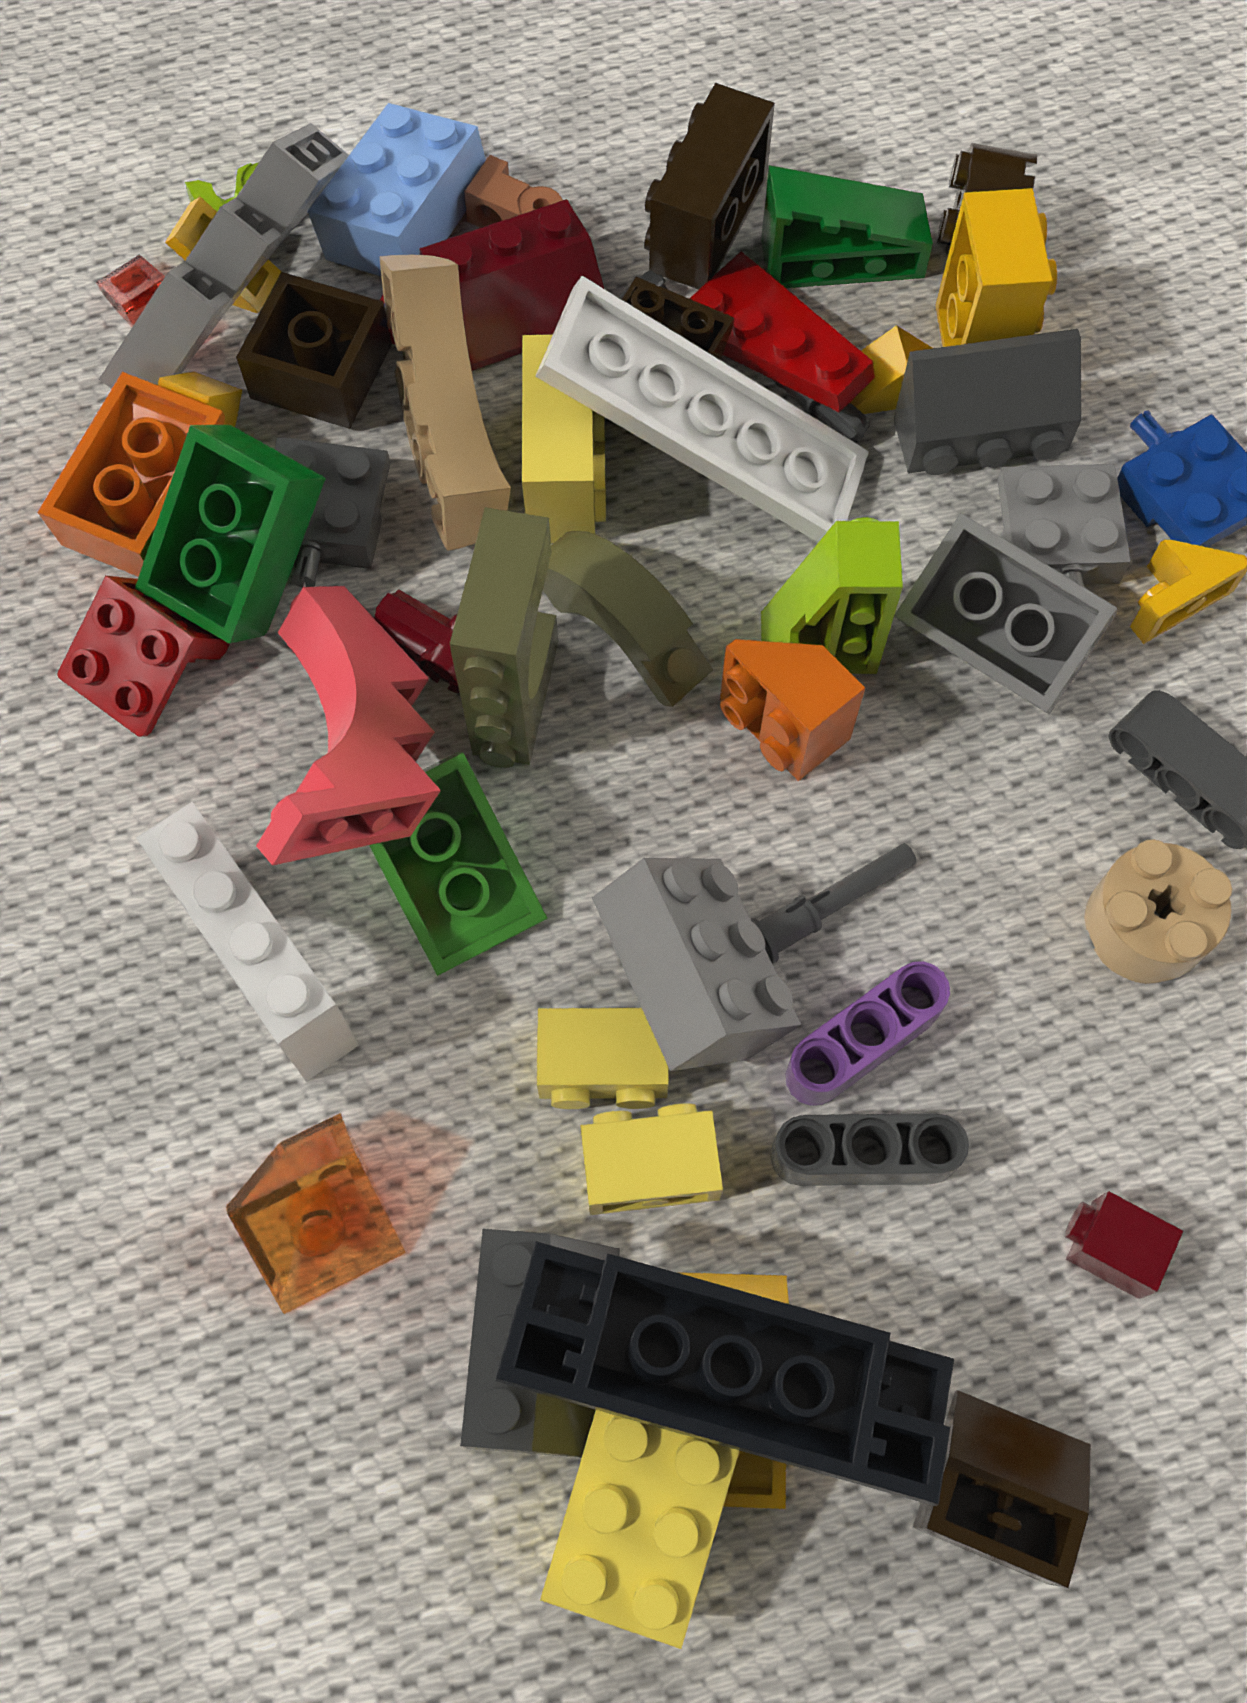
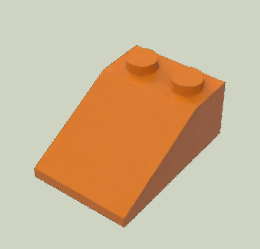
[37,372,225,577]

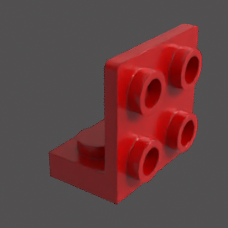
[57,575,230,737]

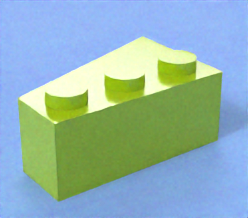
[761,517,903,674]

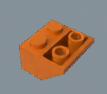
[720,639,865,781]

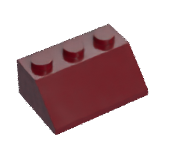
[419,199,604,371]

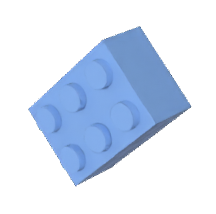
[307,103,486,276]

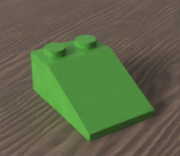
[369,752,548,976]

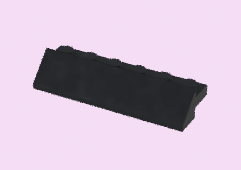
[495,1241,954,1506]

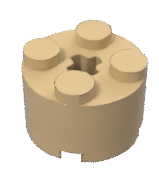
[1084,839,1232,984]

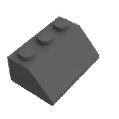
[894,329,1081,475]
[460,1229,620,1458]

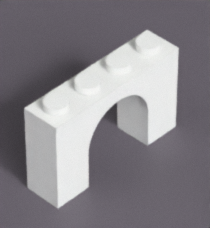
[136,802,359,1082]

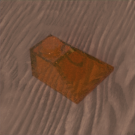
[226,1113,406,1314]

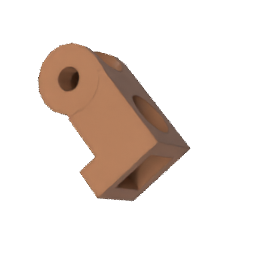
[464,155,563,228]

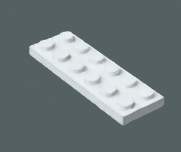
[535,276,869,542]

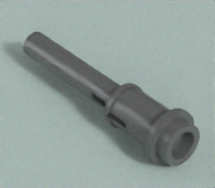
[751,843,916,964]

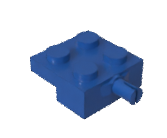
[1117,410,1247,547]

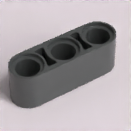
[1108,690,1247,849]
[770,1113,969,1186]

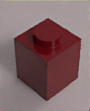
[1064,1191,1184,1299]

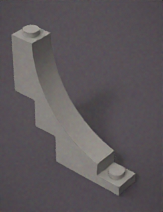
[99,123,349,389]

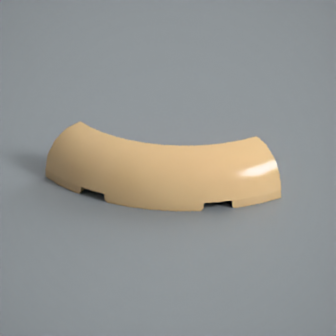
[379,254,511,551]

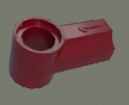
[374,589,459,693]

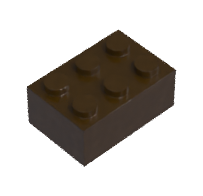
[644,83,775,290]

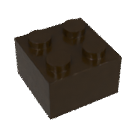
[236,272,392,429]

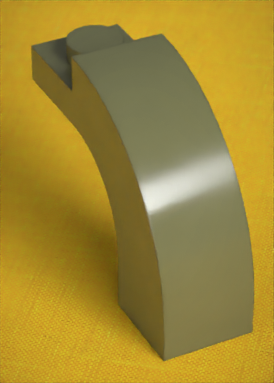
[543,531,713,707]

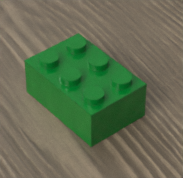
[135,425,326,644]

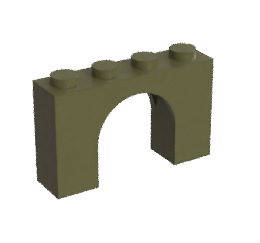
[450,507,559,768]

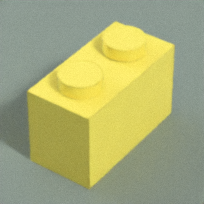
[537,1008,669,1109]
[580,1103,723,1215]

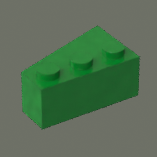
[761,165,933,288]

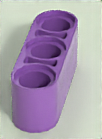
[785,961,950,1106]

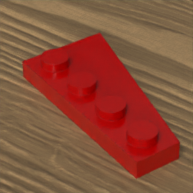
[689,251,875,412]

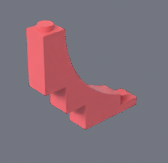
[256,586,441,866]

